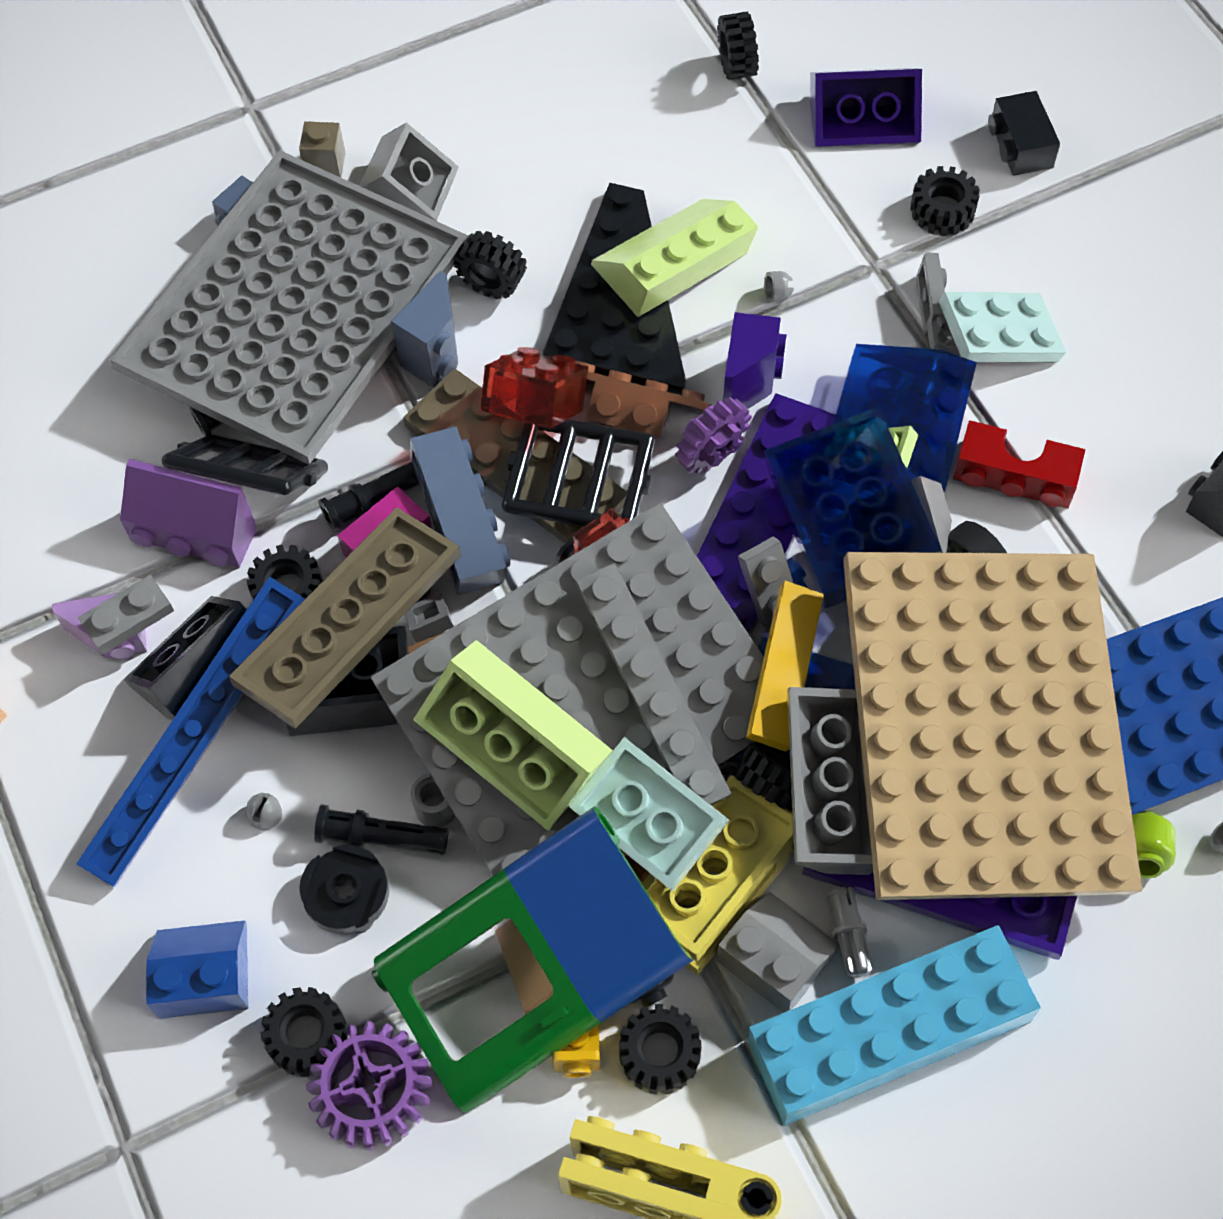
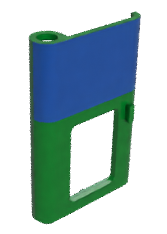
[372,806,693,1113]

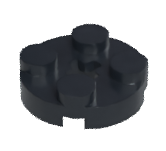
[299,845,389,934]

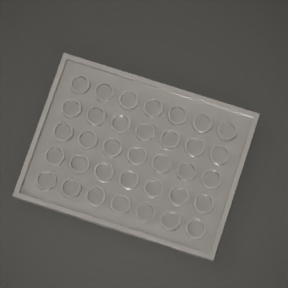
[110,150,468,465]
[371,502,764,876]

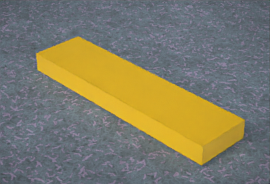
[746,580,824,752]

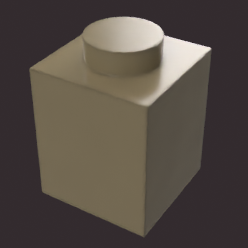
[299,121,346,177]

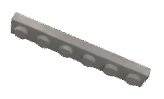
[576,563,732,805]

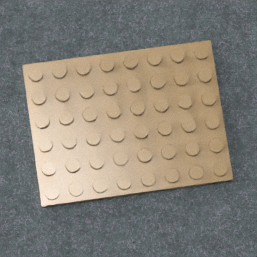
[843,552,1143,900]

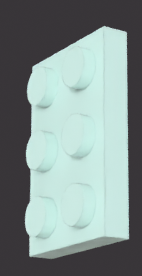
[938,292,1066,362]
[569,737,729,891]

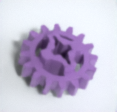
[675,397,752,474]

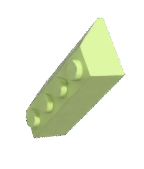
[591,199,759,317]
[413,640,613,831]

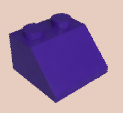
[723,312,787,409]

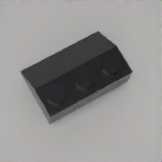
[123,596,247,721]
[285,626,409,736]

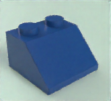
[146,920,249,1019]

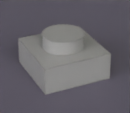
[405,592,454,643]

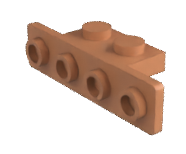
[560,360,712,439]

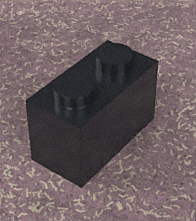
[988,90,1061,176]

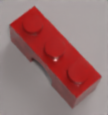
[953,420,1086,509]

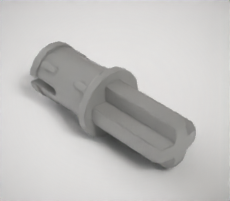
[827,887,872,978]

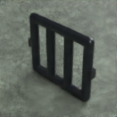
[501,413,655,532]
[161,434,328,495]

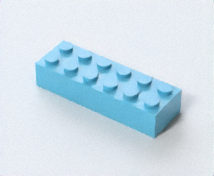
[747,925,1041,1126]

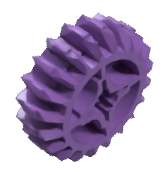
[306,1021,433,1150]

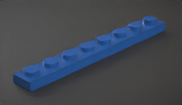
[76,576,305,888]

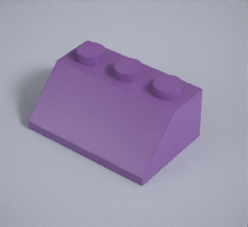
[120,459,257,568]

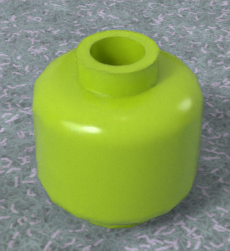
[1132,811,1176,879]

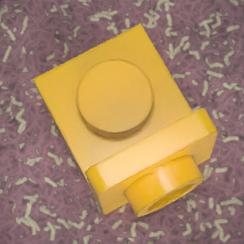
[553,1025,600,1078]

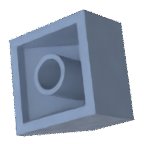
[391,271,459,387]

